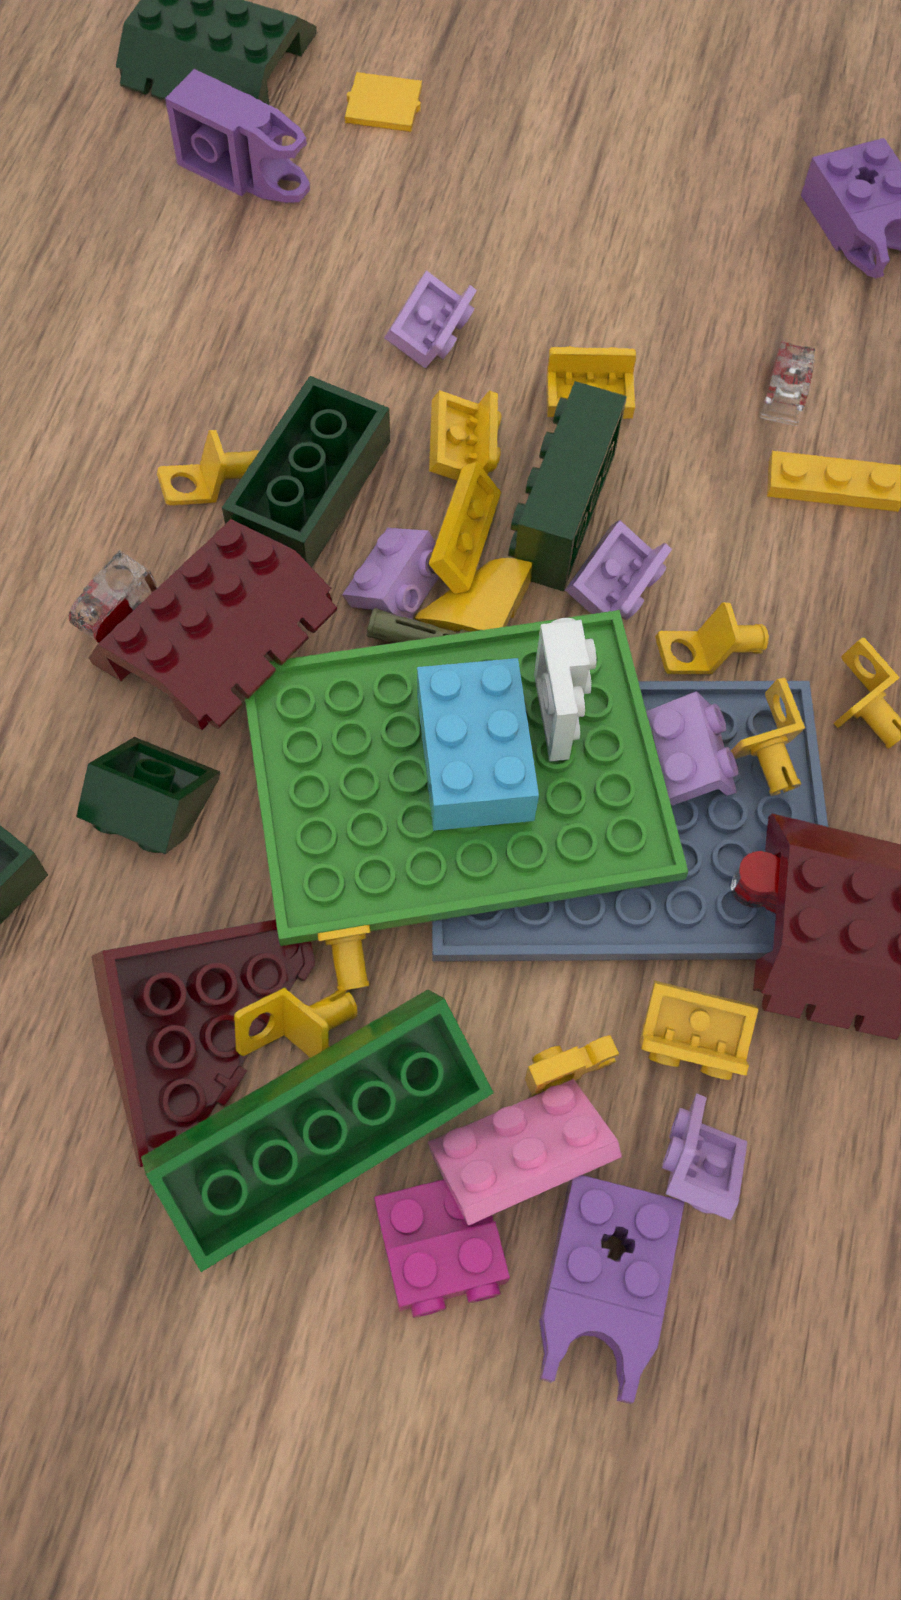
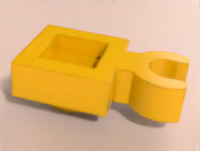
[525,1035,619,1097]

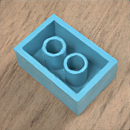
[417,658,539,831]

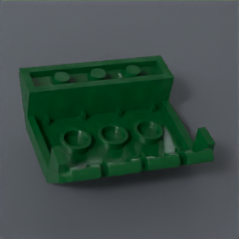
[115,0,317,105]

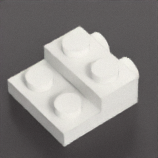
[534,618,596,761]

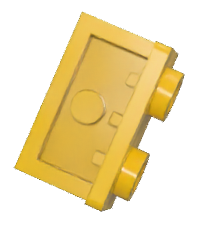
[546,346,636,419]
[429,390,501,481]
[639,980,759,1080]

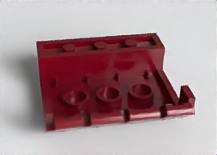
[88,519,337,730]
[753,813,901,1040]

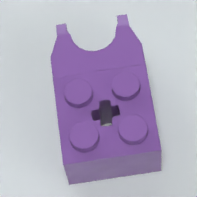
[165,69,310,203]
[801,138,901,278]
[539,1175,684,1404]

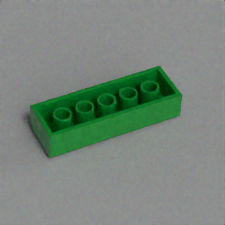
[141,989,494,1272]

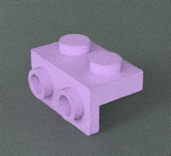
[384,270,477,369]
[565,520,672,620]
[342,528,439,619]
[646,691,738,806]
[662,1093,747,1220]

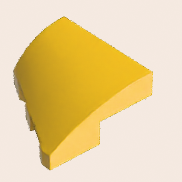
[415,558,533,632]

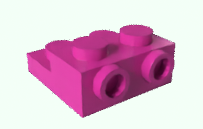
[374,1179,510,1318]

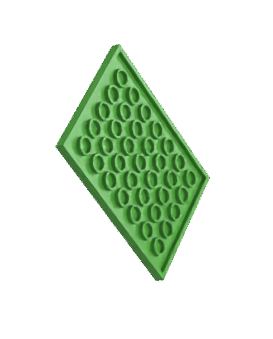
[245,610,688,946]

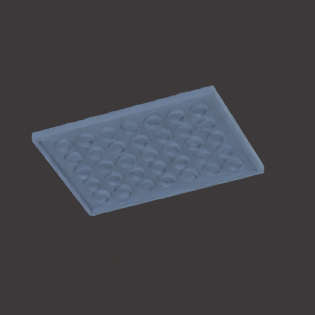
[432,681,828,962]

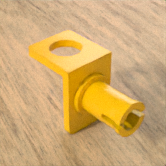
[157,430,259,506]
[655,602,769,674]
[833,638,901,749]
[731,677,805,796]
[317,925,371,990]
[234,988,358,1058]

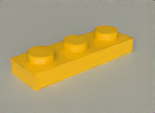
[767,450,901,512]
[428,461,501,594]

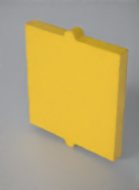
[345,72,422,132]

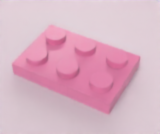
[428,1079,622,1225]

